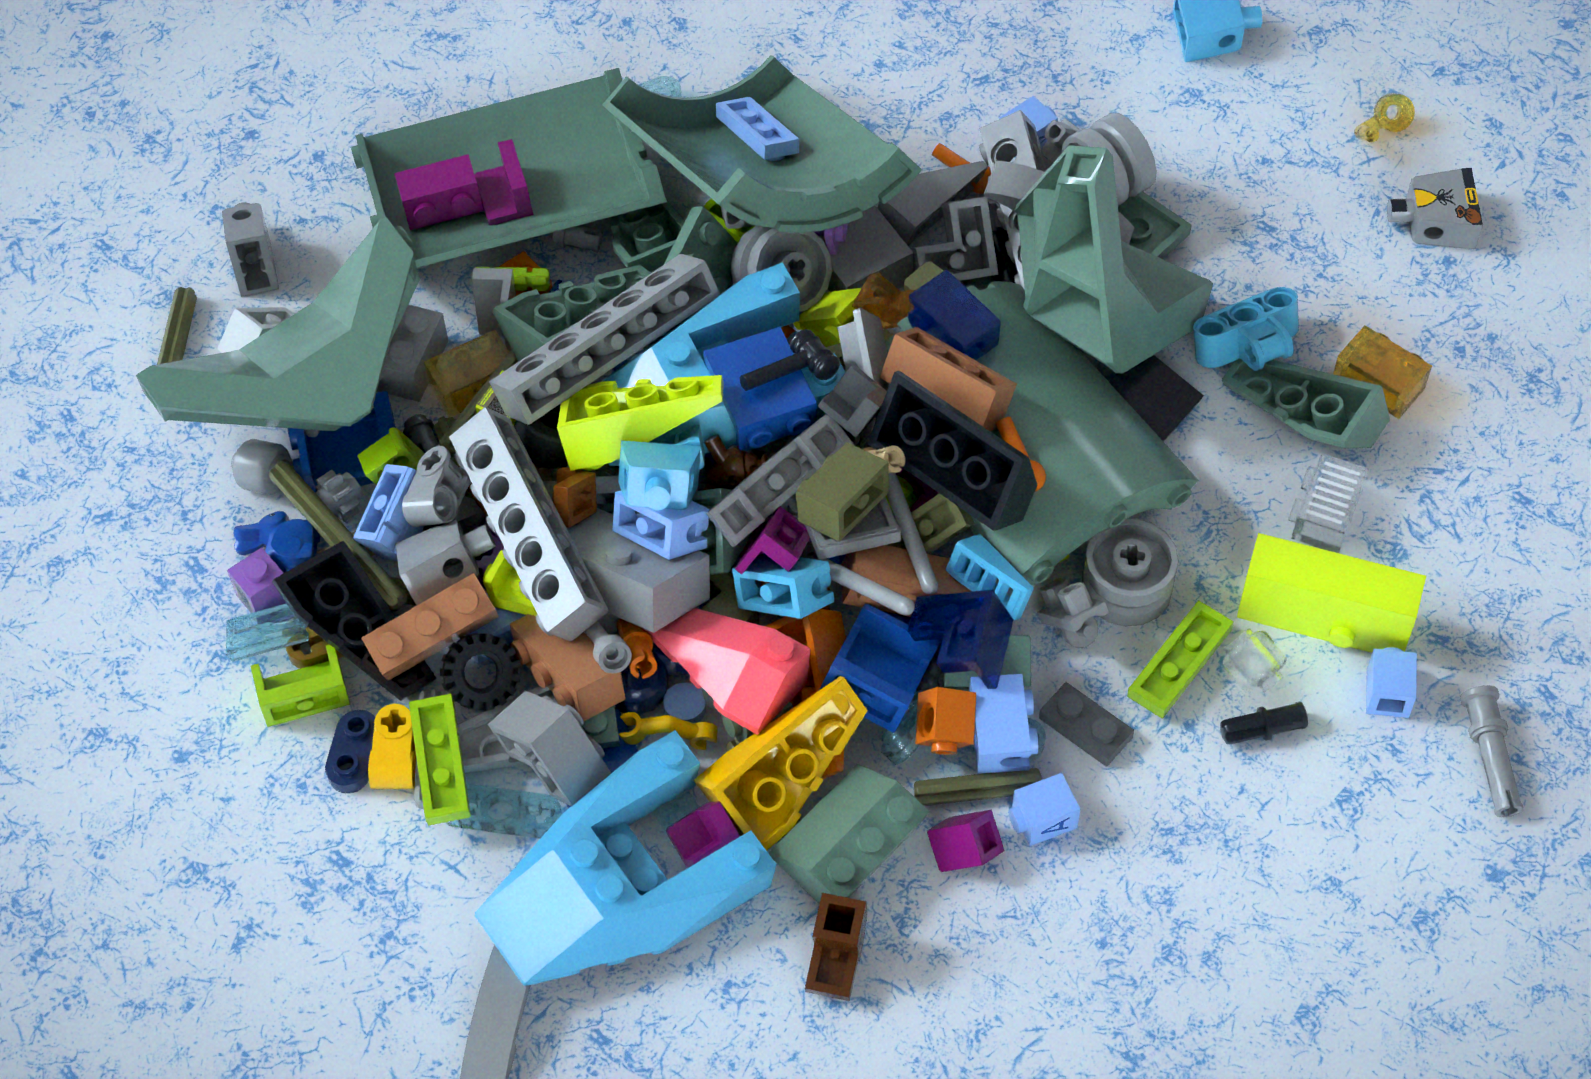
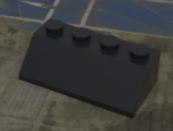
[867,371,1038,531]

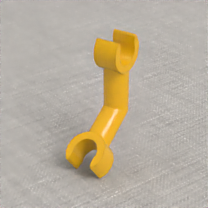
[618,712,718,750]

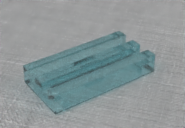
[226,603,309,662]

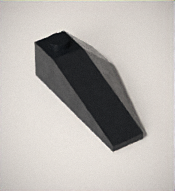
[272,540,437,701]

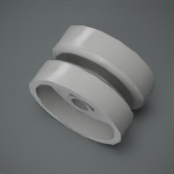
[1061,113,1157,206]
[730,225,832,312]
[1082,518,1179,627]

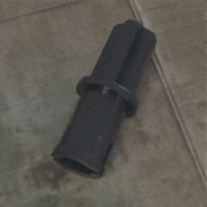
[1220,701,1308,745]

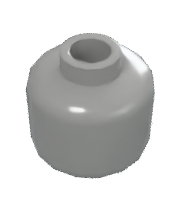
[231,439,294,495]

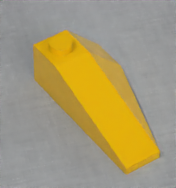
[694,676,868,851]

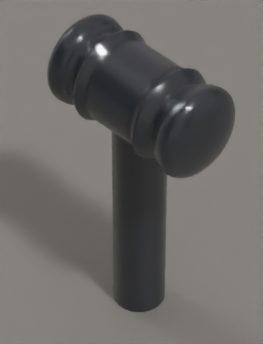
[740,329,840,391]

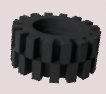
[440,633,521,710]

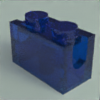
[908,269,1001,360]

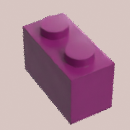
[394,154,484,230]

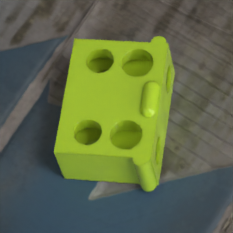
[357,427,430,485]

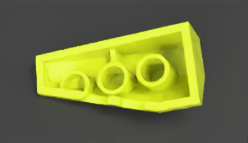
[557,375,724,471]

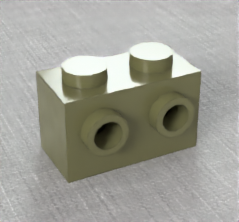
[795,442,889,542]

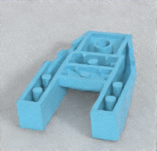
[601,263,846,466]
[475,730,777,986]

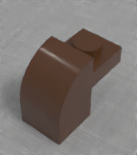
[805,893,868,1001]

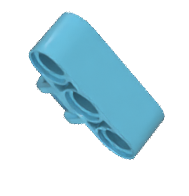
[1193,287,1299,371]

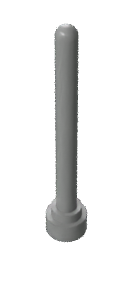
[858,419,938,594]
[800,541,915,615]
[585,621,632,674]

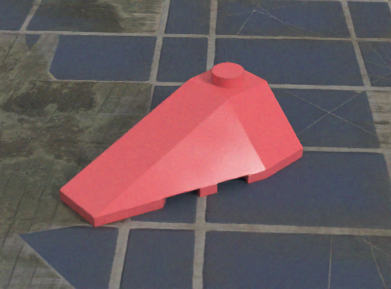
[643,608,811,735]

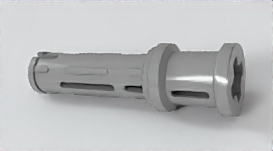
[1460,685,1523,817]

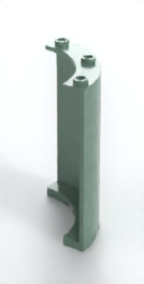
[602,55,922,233]
[351,68,667,268]
[845,281,1199,586]

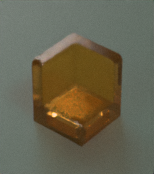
[852,273,924,329]

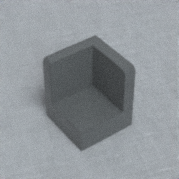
[818,365,887,437]

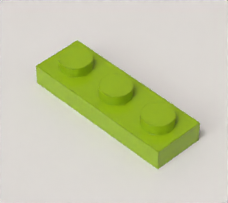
[1127,600,1234,719]
[409,693,471,826]

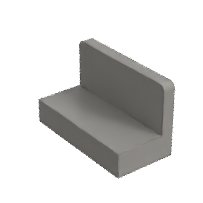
[472,268,516,356]
[837,308,890,391]

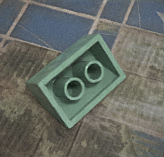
[769,764,930,904]

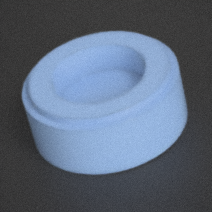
[663,683,706,723]

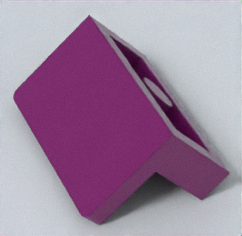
[475,139,534,225]
[735,506,810,574]

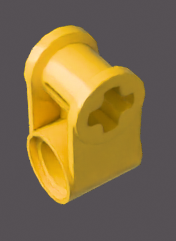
[368,703,416,789]

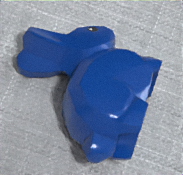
[233,511,321,573]

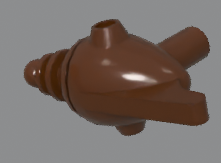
[697,434,775,491]

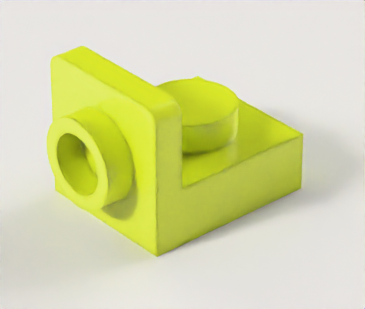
[483,550,538,616]

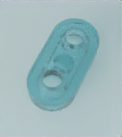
[881,690,923,765]

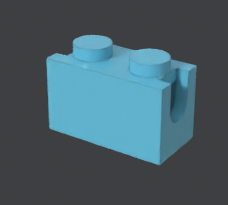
[732,553,835,619]

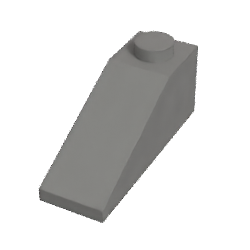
[877,161,988,246]

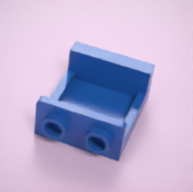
[703,326,817,450]
[287,391,396,492]
[818,604,940,733]

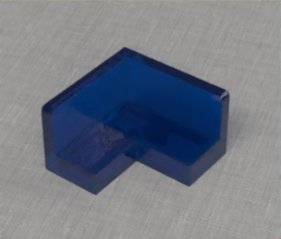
[908,590,1014,689]

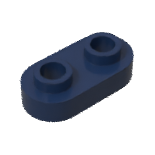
[325,710,375,793]

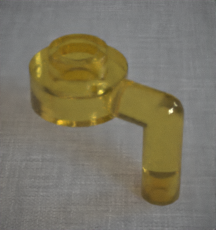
[1354,93,1415,143]

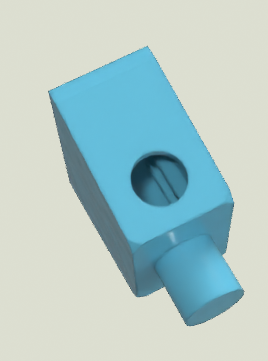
[1173,0,1262,62]
[618,440,701,510]

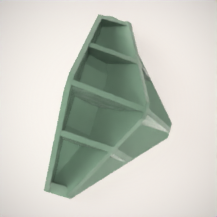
[1015,145,1213,374]
[136,217,421,431]

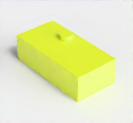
[1237,533,1426,653]

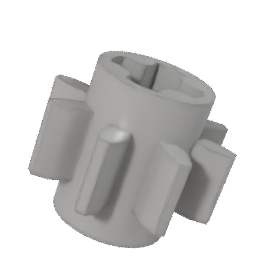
[315,469,364,522]

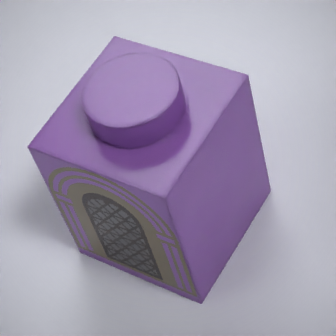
[227,547,287,623]

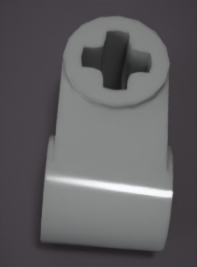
[402,446,471,527]

